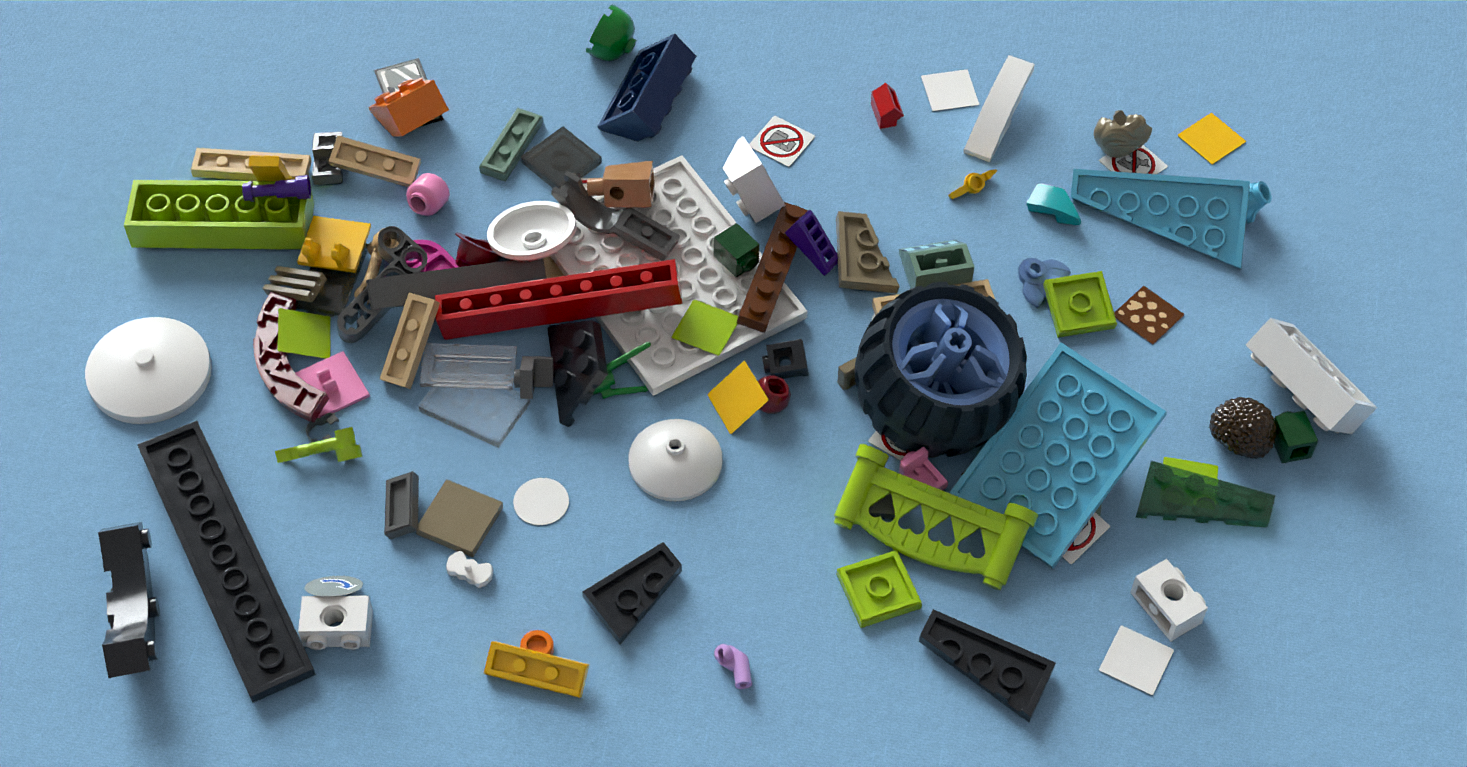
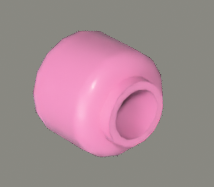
[406,173,450,216]

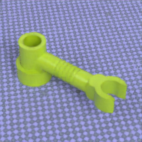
[275,427,363,463]

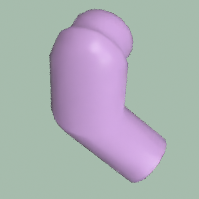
[714,644,752,689]

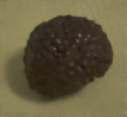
[1209,397,1277,459]

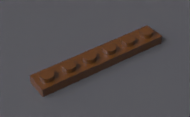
[736,202,808,333]

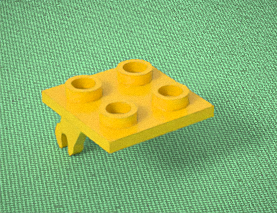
[297,216,371,273]

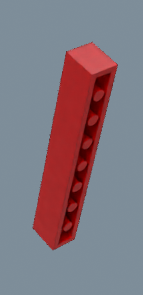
[435,259,683,340]

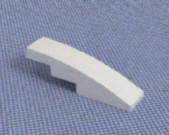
[964,55,1035,162]

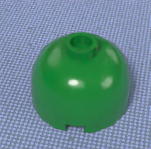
[586,4,637,61]

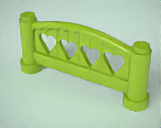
[833,444,1038,590]

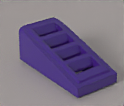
[785,210,838,276]

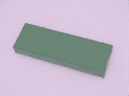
[479,108,543,182]

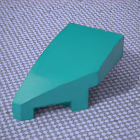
[1026,184,1081,225]

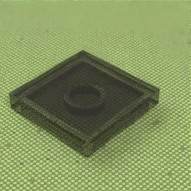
[521,126,602,189]

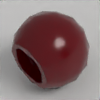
[758,376,791,414]

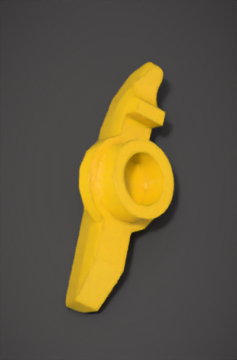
[948,169,997,199]

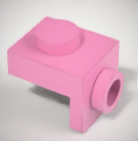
[899,447,948,491]

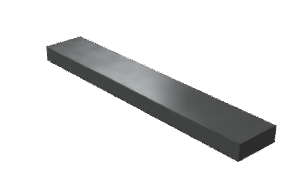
[366,259,547,311]

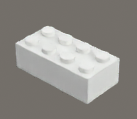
[1246,318,1377,434]

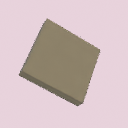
[416,479,503,558]

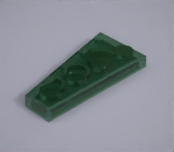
[1135,461,1276,528]

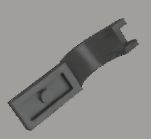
[551,171,680,261]

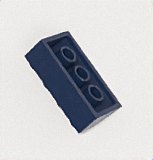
[597,34,697,142]

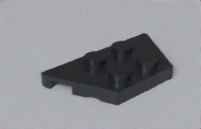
[547,320,608,427]

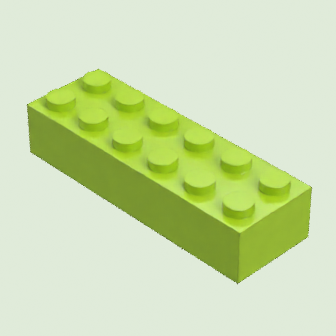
[124,180,315,249]

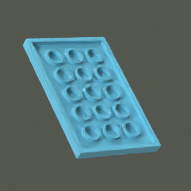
[949,343,1167,569]

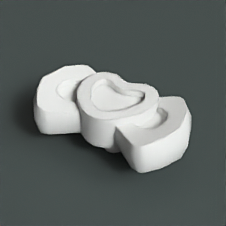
[446,551,493,588]

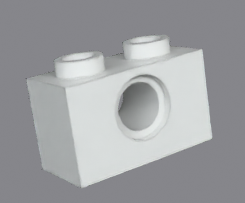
[1130,559,1208,642]
[298,596,373,650]

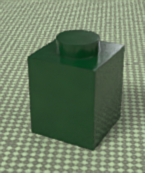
[713,223,760,277]
[1274,410,1318,463]

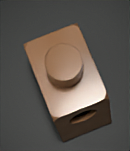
[587,161,655,208]

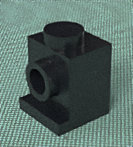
[762,339,809,379]

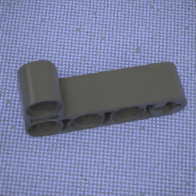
[337,226,428,343]

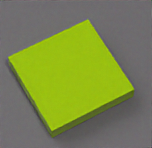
[1043,271,1117,338]
[836,550,922,628]

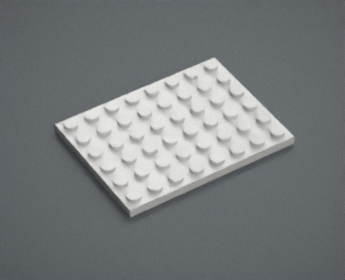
[551,155,808,396]

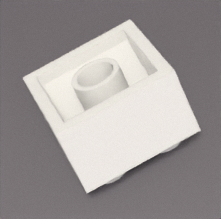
[723,137,785,223]

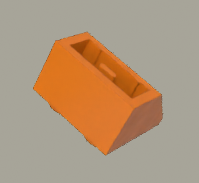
[368,78,449,137]

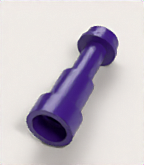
[242,175,311,202]

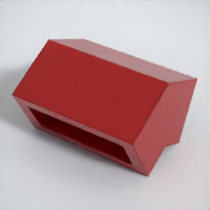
[871,83,904,129]

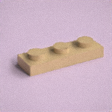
[329,135,421,187]
[380,293,440,389]

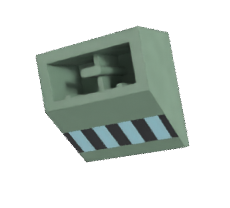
[899,240,974,289]

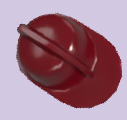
[455,232,502,267]

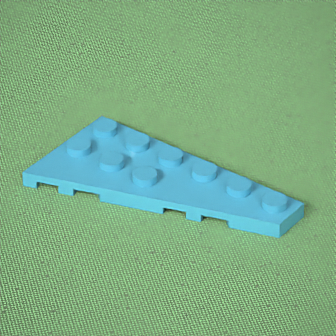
[1071,169,1250,269]

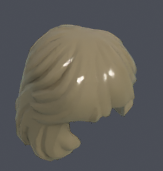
[1094,110,1152,158]

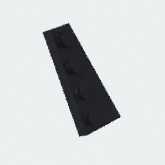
[919,609,1056,722]

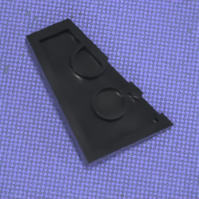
[582,542,682,645]

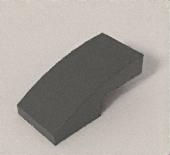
[312,132,343,185]

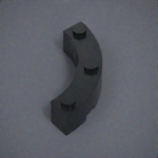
[98,522,160,678]

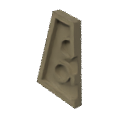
[836,211,900,293]

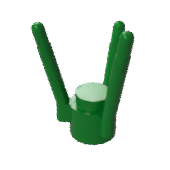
[593,342,651,399]

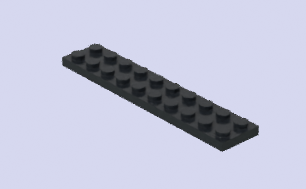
[137,421,316,703]

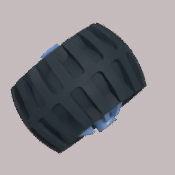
[855,282,1027,458]

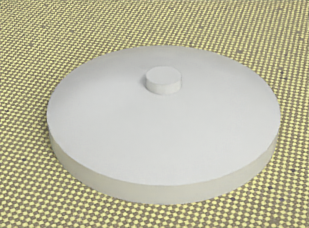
[85,317,212,424]

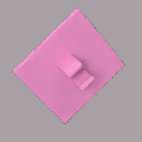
[295,351,370,418]

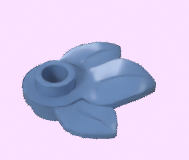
[1018,258,1071,308]

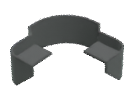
[306,413,339,452]

